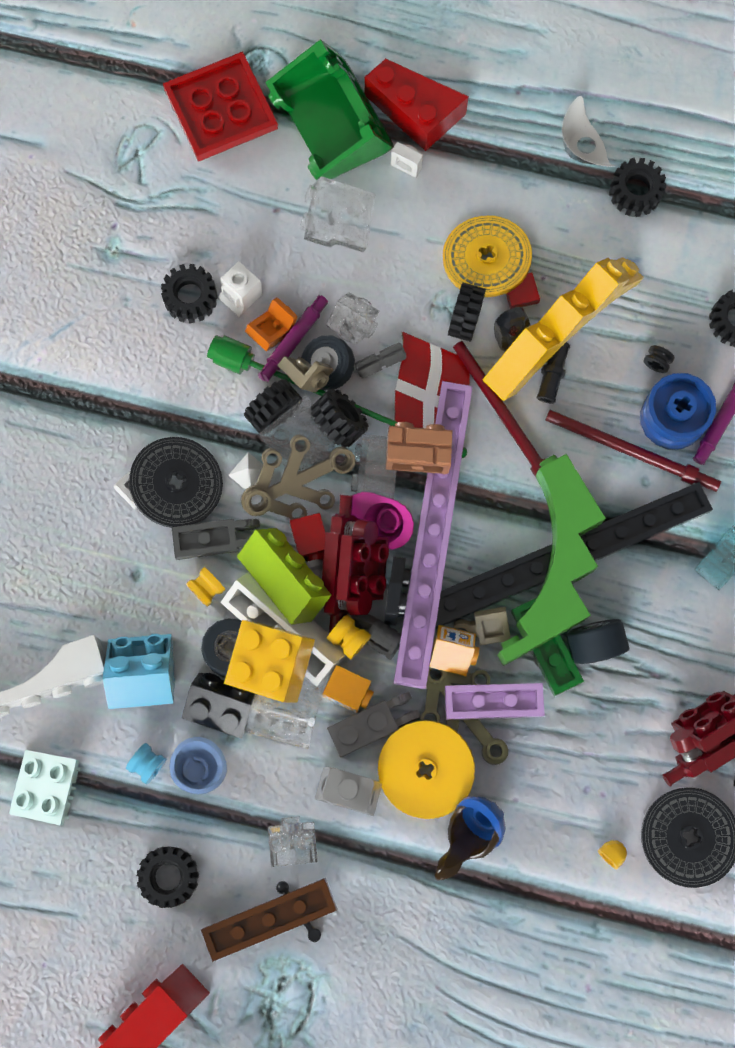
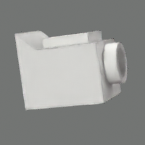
[218,261,263,317]

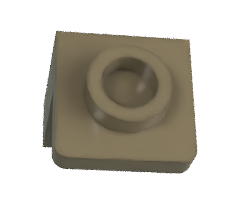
[277,356,333,393]

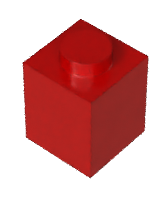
[290,513,326,562]

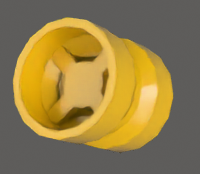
[326,614,372,660]

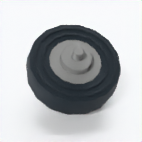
[301,335,355,390]

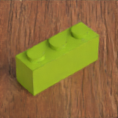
[237,528,331,625]

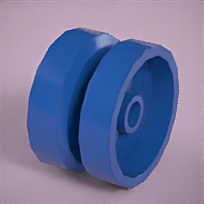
[640,373,716,450]

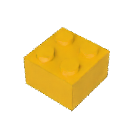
[224,620,315,703]

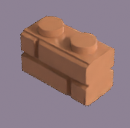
[385,422,452,474]

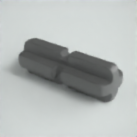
[355,343,407,378]

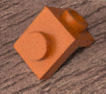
[245,297,297,352]

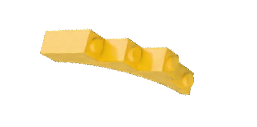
[482,257,644,401]

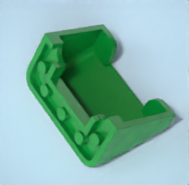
[265,39,394,182]

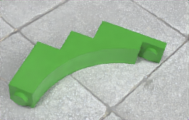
[497,454,606,666]

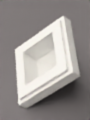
[228,452,263,489]

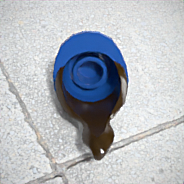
[435,796,506,881]

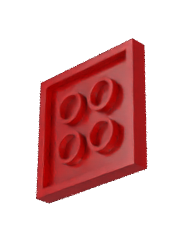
[163,51,278,162]

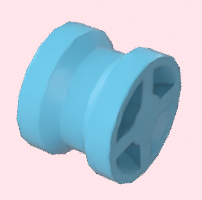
[126,743,167,785]

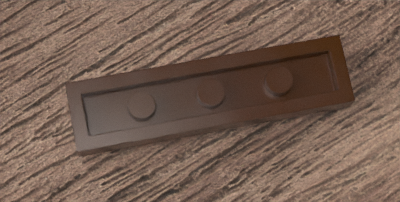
[201,878,338,962]

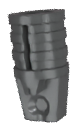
[350,614,401,660]

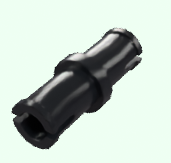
[536,342,570,404]

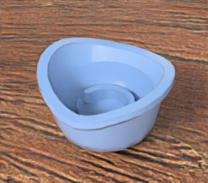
[169,737,227,794]

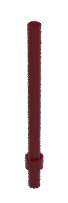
[453,341,545,476]
[545,409,721,492]

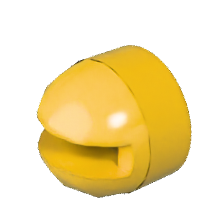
[598,840,627,870]

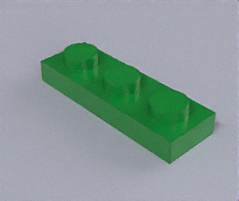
[511,598,584,697]

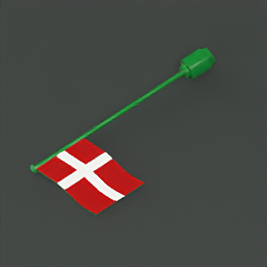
[207,332,470,458]

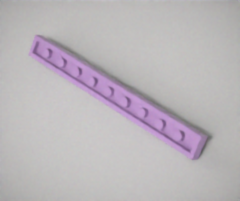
[393,381,473,689]

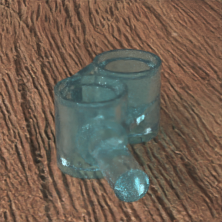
[694,525,735,590]

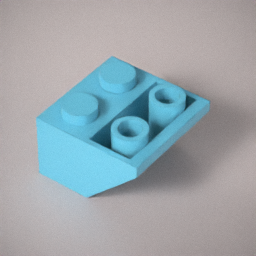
[102,634,175,709]

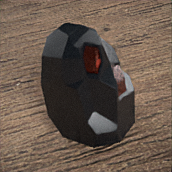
[494,307,531,352]

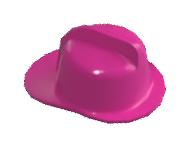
[351,492,414,549]

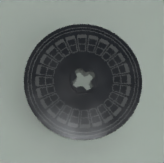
[129,437,223,528]
[641,787,735,888]

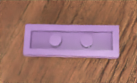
[445,683,545,720]

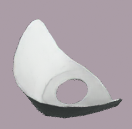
[562,96,616,167]

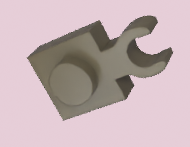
[454,607,511,645]

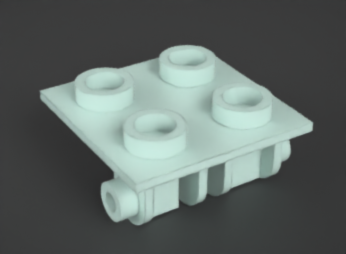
[9,750,81,826]

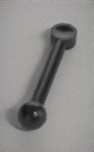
[276,881,321,942]

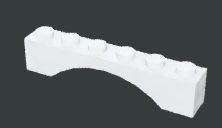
[0,635,105,717]

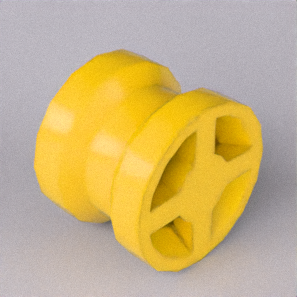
[186,567,226,607]

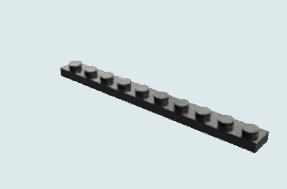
[435,482,713,629]

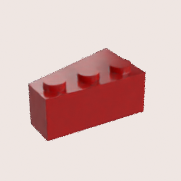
[364,58,469,151]
[98,964,210,1048]

